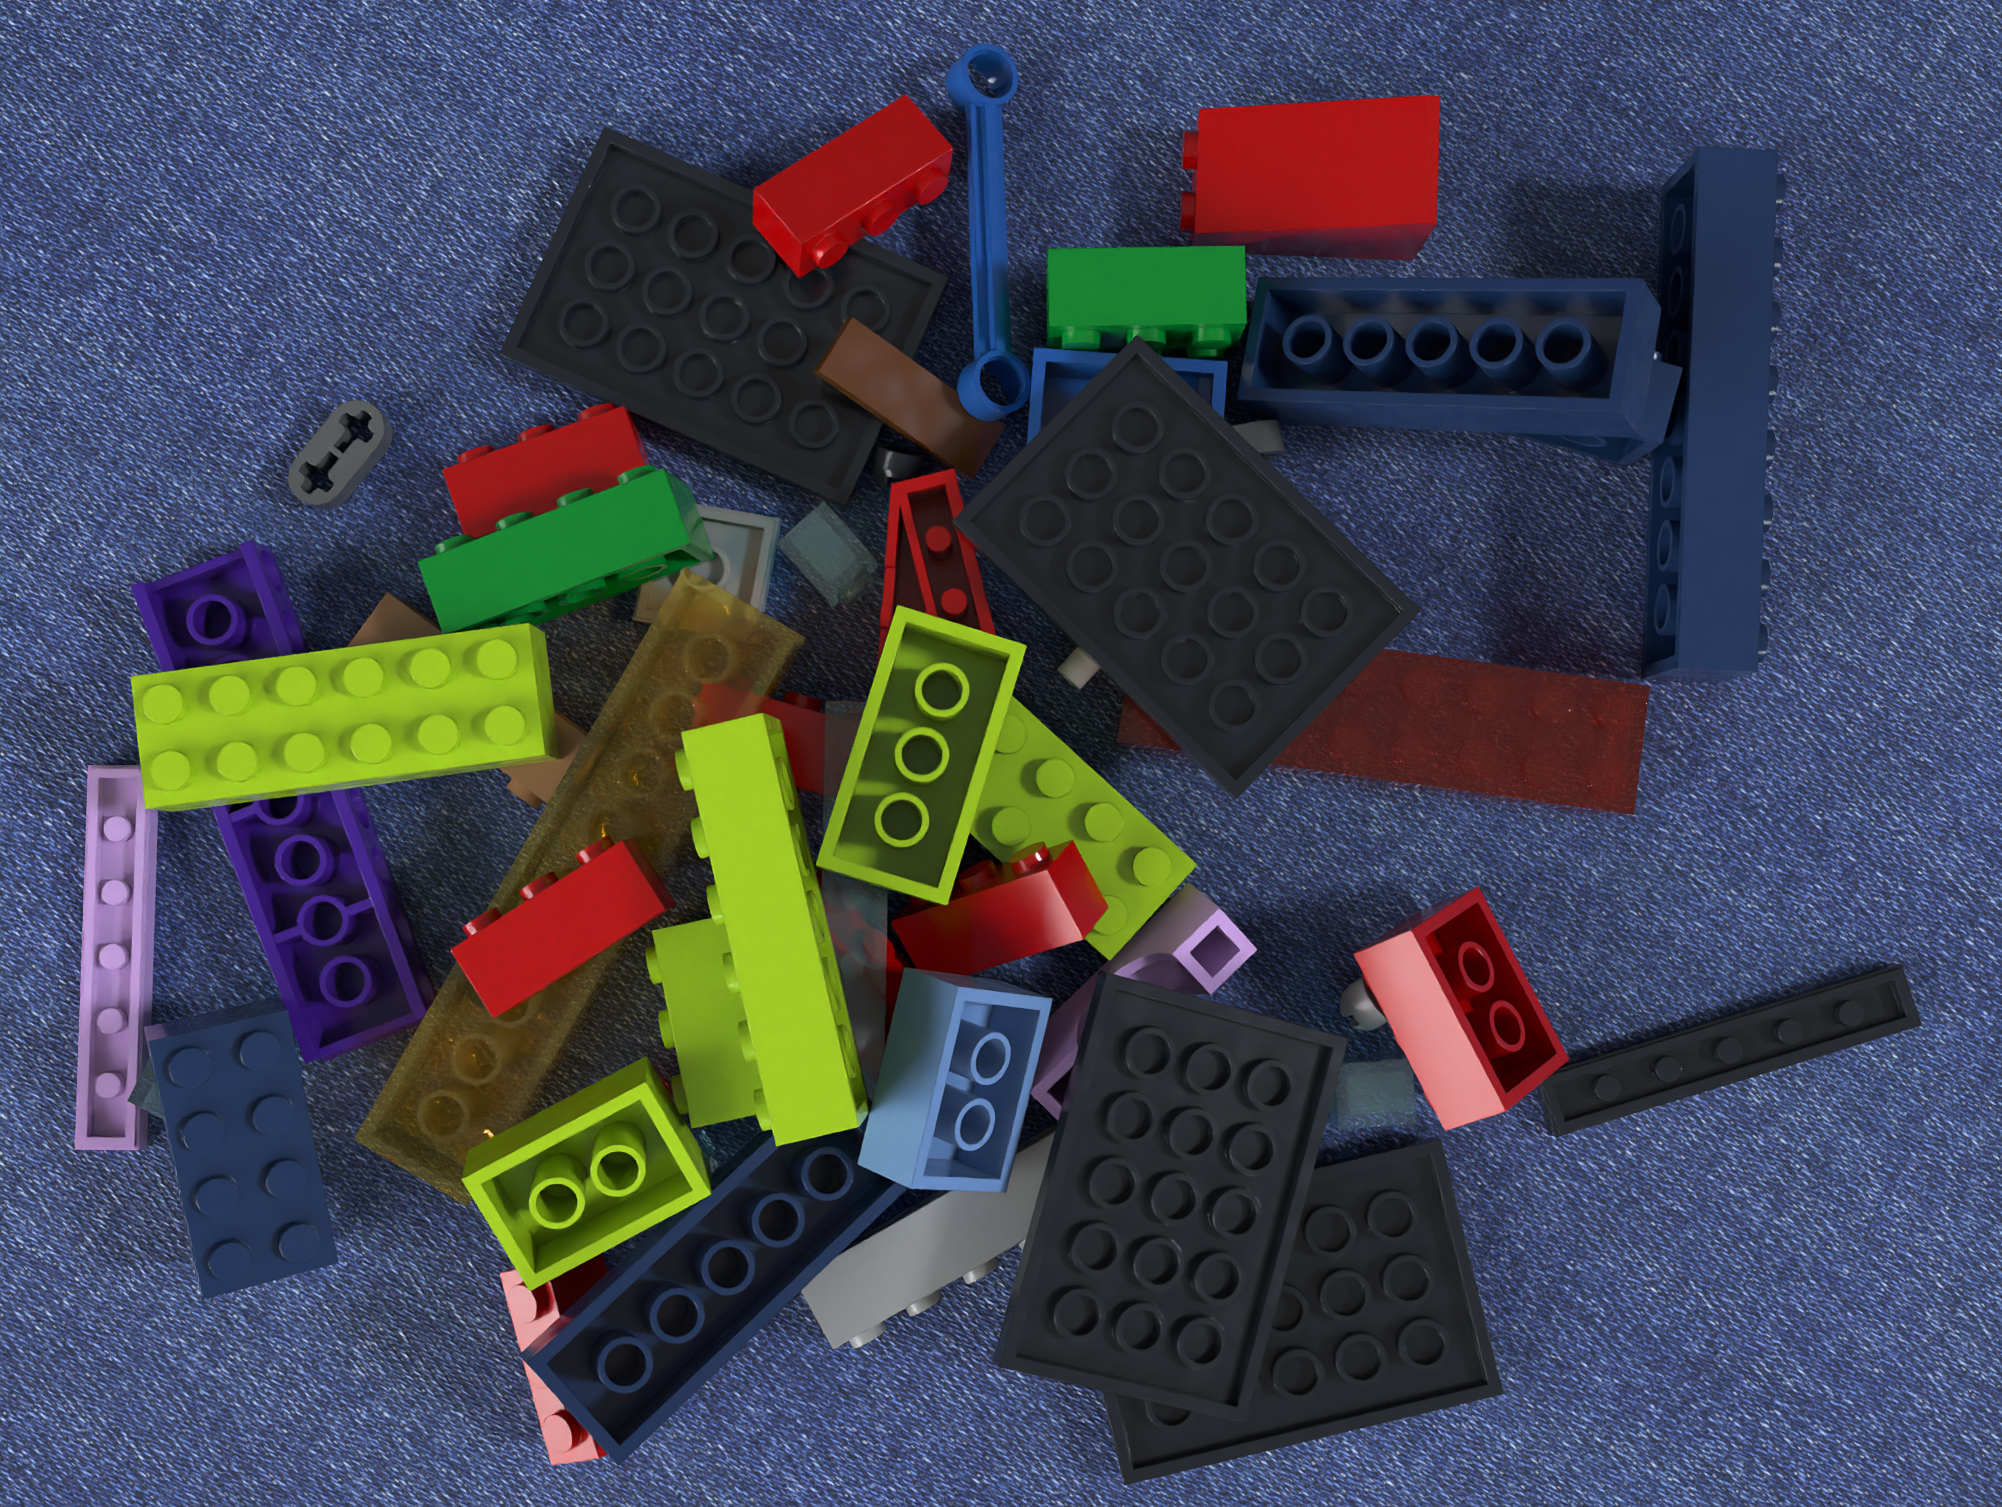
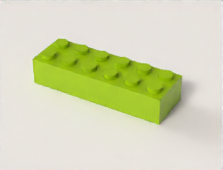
[130,623,560,812]
[675,713,871,1146]

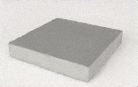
[632,504,781,644]

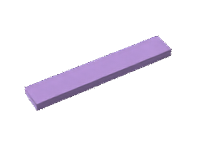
[75,765,158,1150]

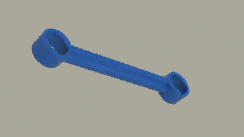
[946,43,1031,422]

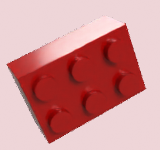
[1353,886,1569,1131]

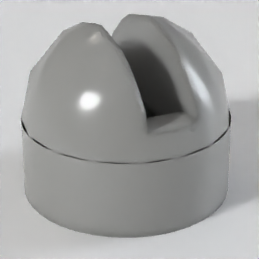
[1339,976,1388,1032]

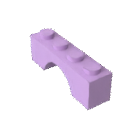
[1030,882,1257,1120]

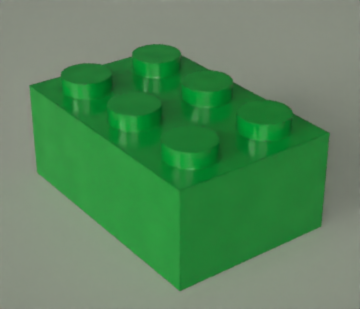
[1046,246,1247,361]

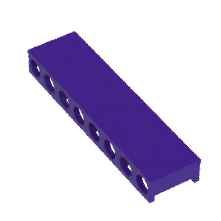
[130,540,445,1063]

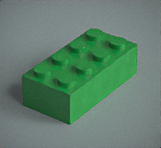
[417,465,716,634]

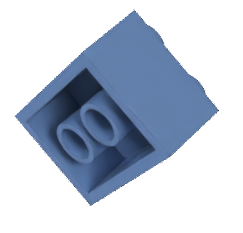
[858,967,1053,1193]

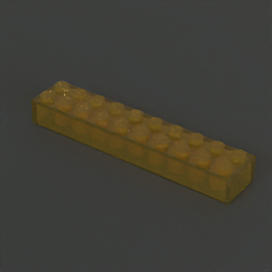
[354,567,808,1206]

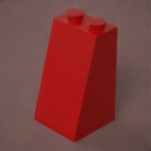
[1179,95,1440,261]

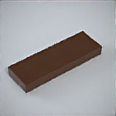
[813,317,1006,480]

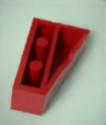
[876,468,996,671]

